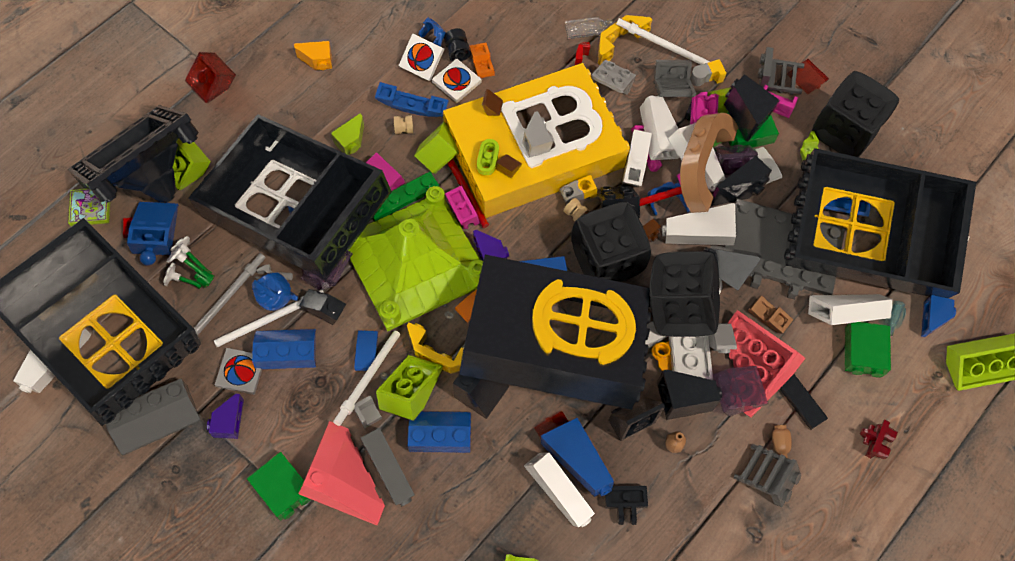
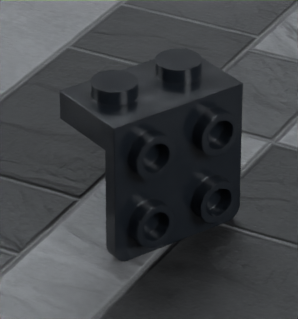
[597,184,640,218]

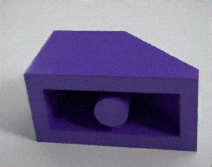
[473,230,509,261]
[207,394,244,439]

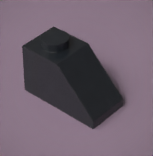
[299,289,346,325]

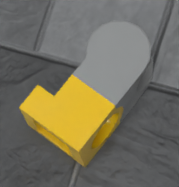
[690,59,726,86]
[560,175,597,205]

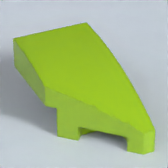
[800,131,819,160]

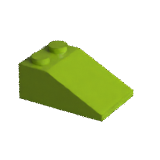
[376,355,443,421]

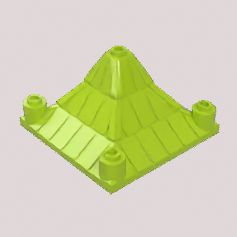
[347,186,483,332]

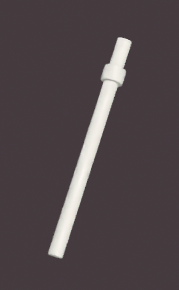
[616,18,710,65]
[214,290,324,347]
[333,331,400,426]

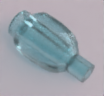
[885,301,906,336]

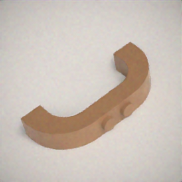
[680,113,738,213]

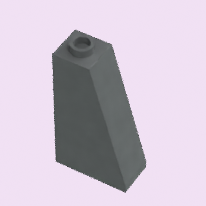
[360,428,415,507]

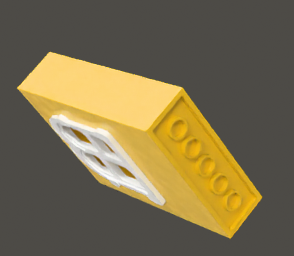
[443,63,630,218]

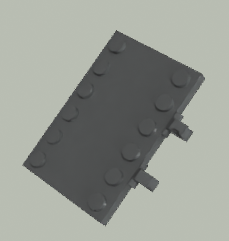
[724,199,845,300]

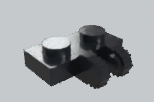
[605,486,648,525]

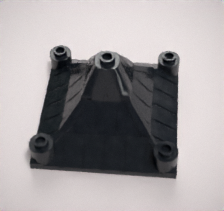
[67,105,199,203]

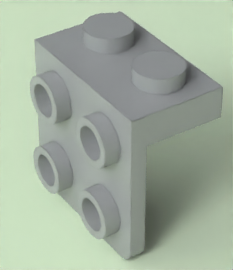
[591,60,636,95]

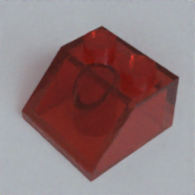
[185,52,236,103]

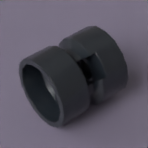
[444,28,471,61]

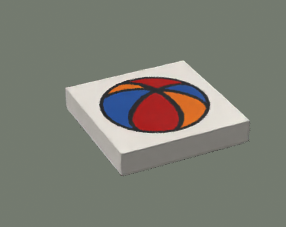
[399,34,444,81]
[432,59,482,103]

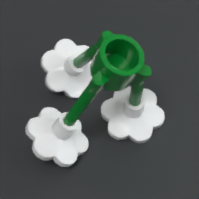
[163,236,215,289]

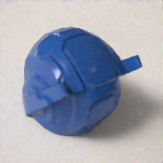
[252,273,298,311]

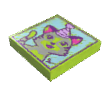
[69,189,110,226]

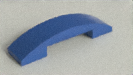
[375,82,449,117]

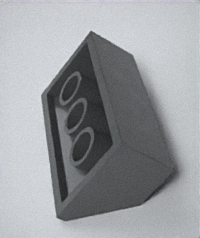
[106,379,201,456]

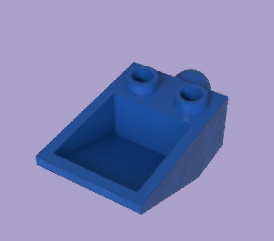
[127,202,179,266]

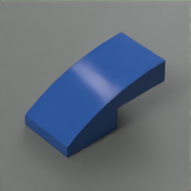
[354,330,378,371]

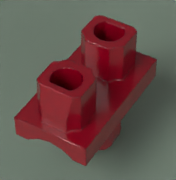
[860,419,898,459]

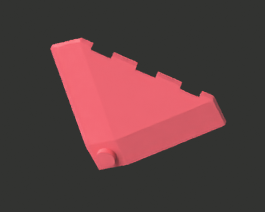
[728,310,805,418]
[299,421,385,525]

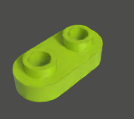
[477,139,499,175]

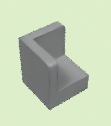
[354,396,382,429]

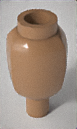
[772,425,792,458]
[665,431,686,453]

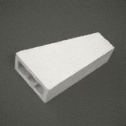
[640,95,679,160]
[668,123,726,192]
[662,203,736,245]
[808,294,892,325]
[14,329,91,393]
[524,452,595,527]

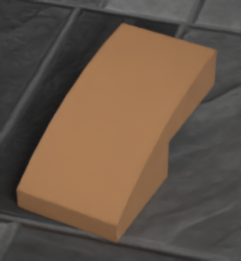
[748,296,793,334]

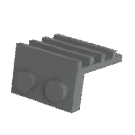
[758,47,805,95]
[654,60,696,97]
[733,444,801,507]

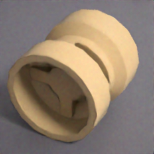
[394,115,413,135]
[564,198,590,221]

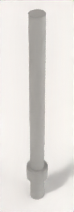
[194,253,266,336]

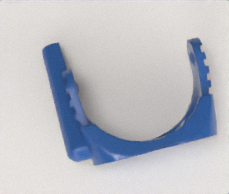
[418,17,446,47]
[647,182,690,216]

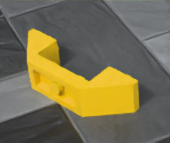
[598,15,652,65]
[407,322,464,374]

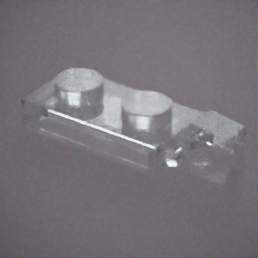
[565,17,613,39]

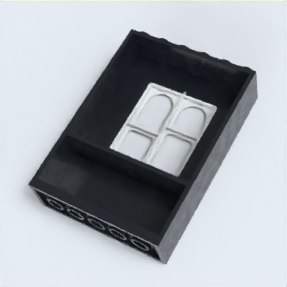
[189,114,392,281]

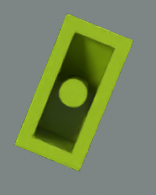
[331,114,364,155]

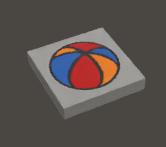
[215,348,263,395]

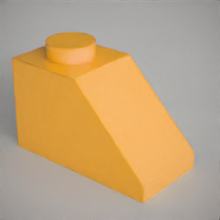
[294,41,332,70]

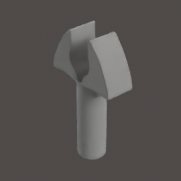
[255,264,293,280]

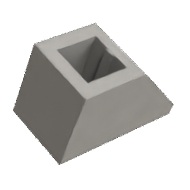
[522,111,553,158]
[708,323,737,353]

